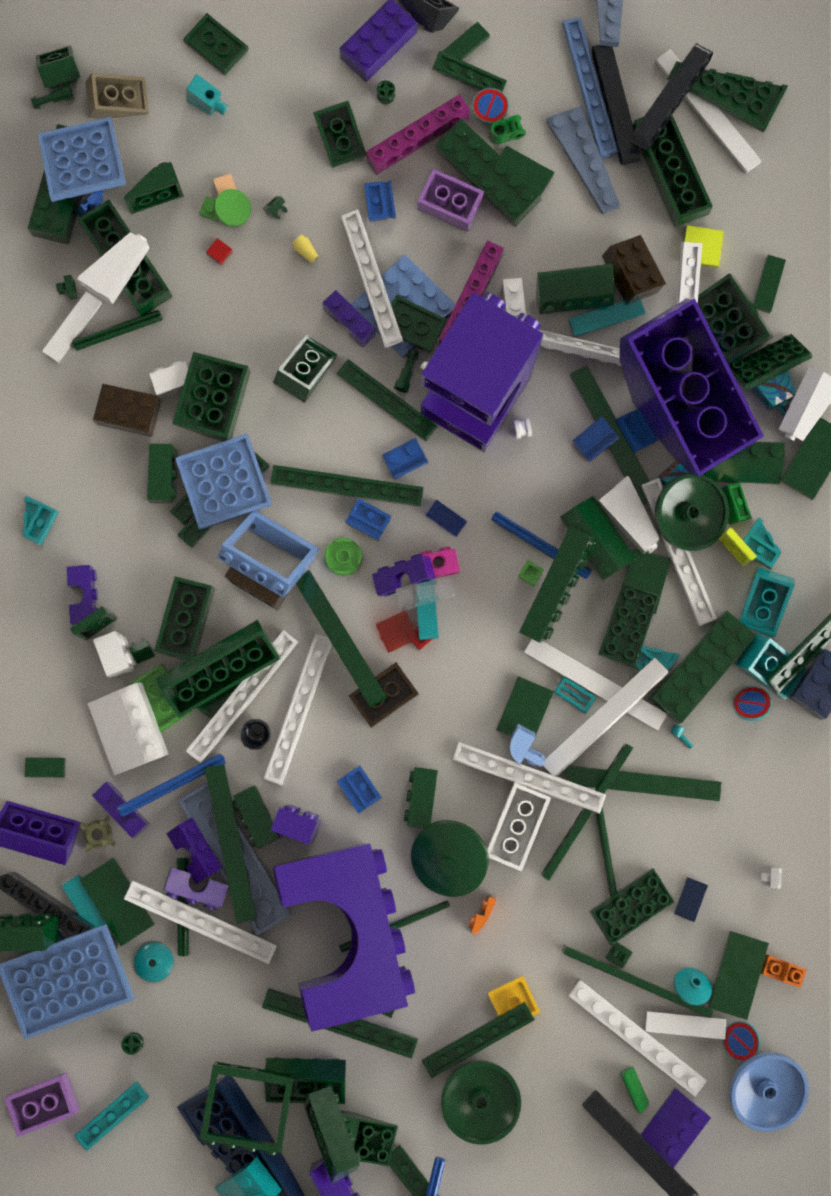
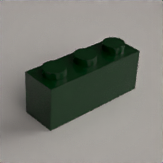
[147,444,178,504]
[404,767,438,828]
[232,785,281,849]

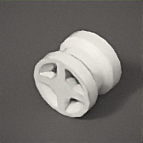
[513,418,532,439]

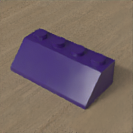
[0,801,81,865]
[641,1088,711,1168]
[309,1158,360,1196]

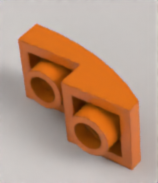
[468,896,496,934]
[761,954,807,988]

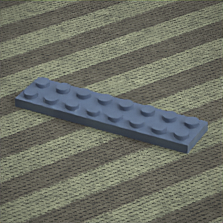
[178,782,292,936]

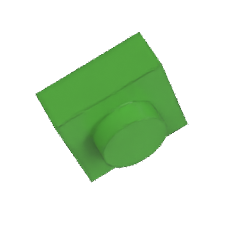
[199,196,218,222]
[518,560,544,587]

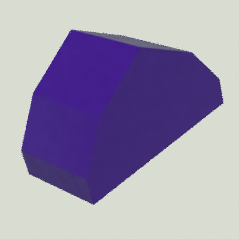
[619,298,764,477]

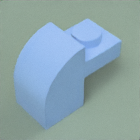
[510,724,545,767]

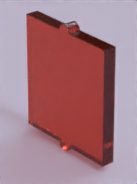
[376,610,418,653]

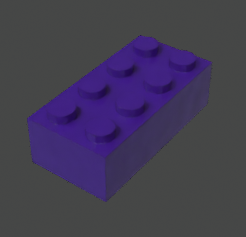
[339,0,417,82]
[271,805,322,845]

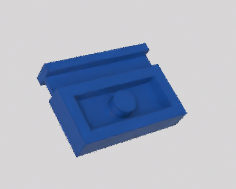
[364,180,396,222]
[76,190,105,217]
[615,408,658,453]
[572,416,619,462]
[382,438,428,480]
[345,498,392,541]
[337,766,382,814]

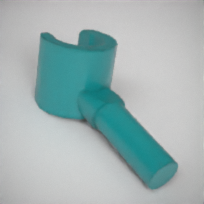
[671,724,693,749]

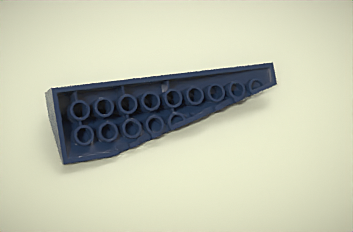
[177,1075,305,1196]

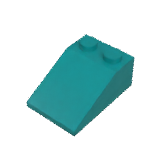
[739,567,795,637]
[735,633,807,700]
[215,1157,282,1196]

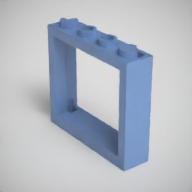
[217,511,319,598]

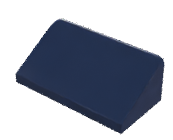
[674,877,708,922]

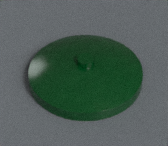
[655,474,729,551]
[411,820,489,897]
[441,1060,521,1145]

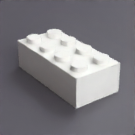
[487,783,551,872]

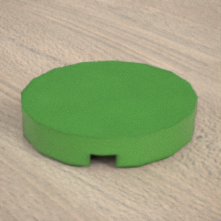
[213,189,251,227]
[324,538,363,576]

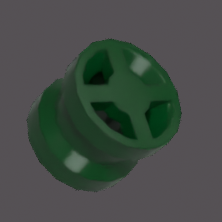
[377,80,395,104]
[121,1032,144,1055]

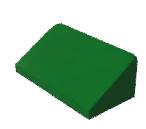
[722,483,752,525]
[620,1067,649,1113]

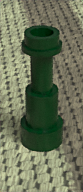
[30,84,74,109]
[394,350,419,393]

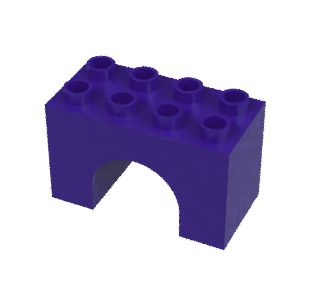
[420,292,544,453]
[272,843,415,1032]

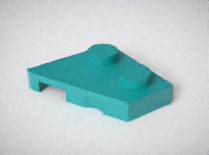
[743,517,782,569]

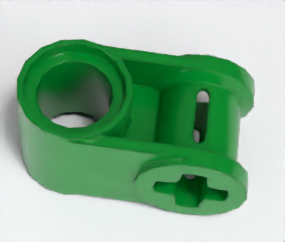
[489,115,526,144]

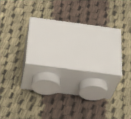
[502,278,526,318]
[150,361,188,399]

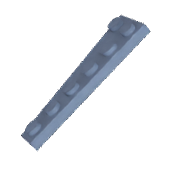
[596,0,623,47]
[546,106,620,214]

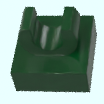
[263,196,288,219]
[56,275,78,300]
[129,638,155,664]
[605,942,633,969]

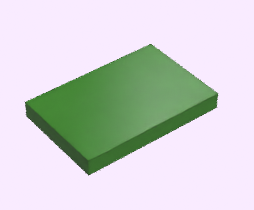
[129,664,192,732]

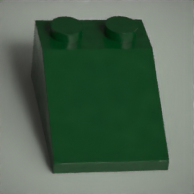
[313,100,366,168]
[124,162,184,214]
[273,335,337,403]

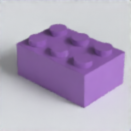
[417,169,484,232]
[4,1072,80,1137]

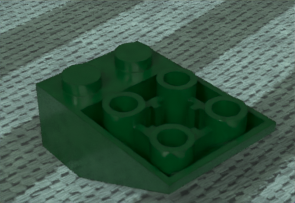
[340,1110,398,1166]

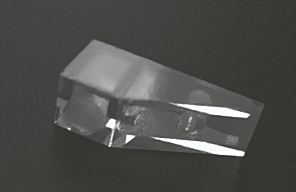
[395,578,456,611]

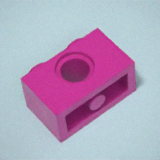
[421,547,460,578]

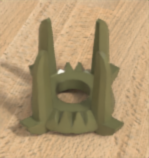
[79,815,116,853]

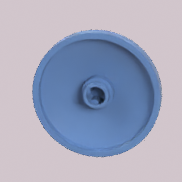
[729,1052,809,1132]

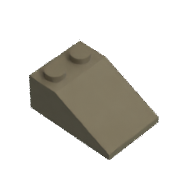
[85,73,149,119]

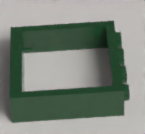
[200,1061,295,1155]

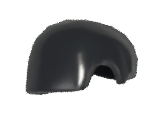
[241,719,271,750]

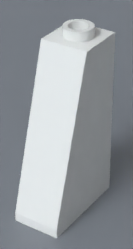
[77,232,150,304]
[778,367,831,441]
[598,476,659,554]

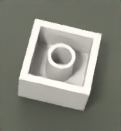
[93,631,136,679]

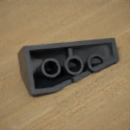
[399,0,459,33]

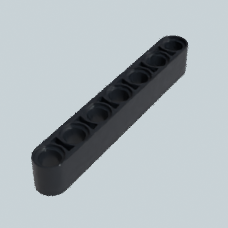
[630,43,713,150]
[592,44,640,165]
[0,872,118,950]
[582,1090,699,1196]

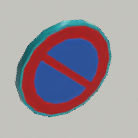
[472,88,509,124]
[733,686,772,721]
[723,1021,761,1062]

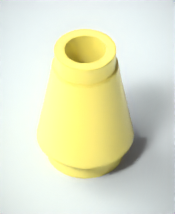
[292,234,319,263]

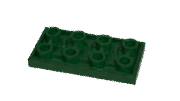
[729,334,812,392]
[780,417,831,500]
[598,583,660,668]
[80,858,155,946]
[589,868,674,945]
[708,931,769,1020]

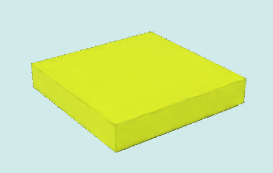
[684,225,724,268]
[719,528,757,566]

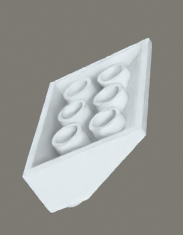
[87,682,169,776]

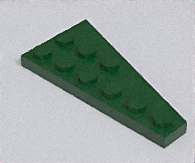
[667,61,788,132]

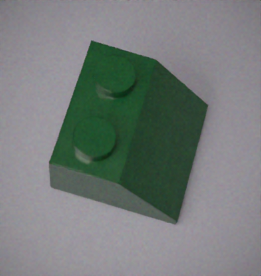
[36,45,81,89]

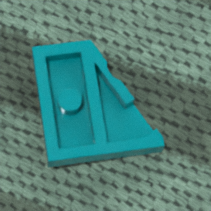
[23,496,59,546]
[635,646,680,671]

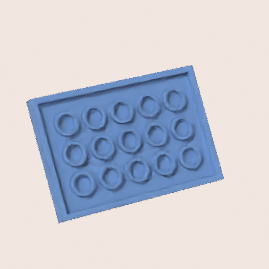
[0,924,135,1040]

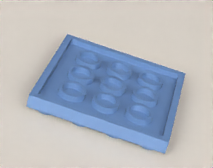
[38,117,126,202]
[351,254,456,358]
[175,433,273,530]

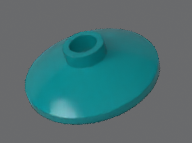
[134,942,174,982]
[674,968,712,1005]

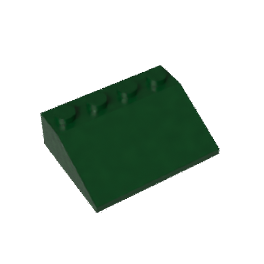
[697,273,774,365]
[172,352,251,441]

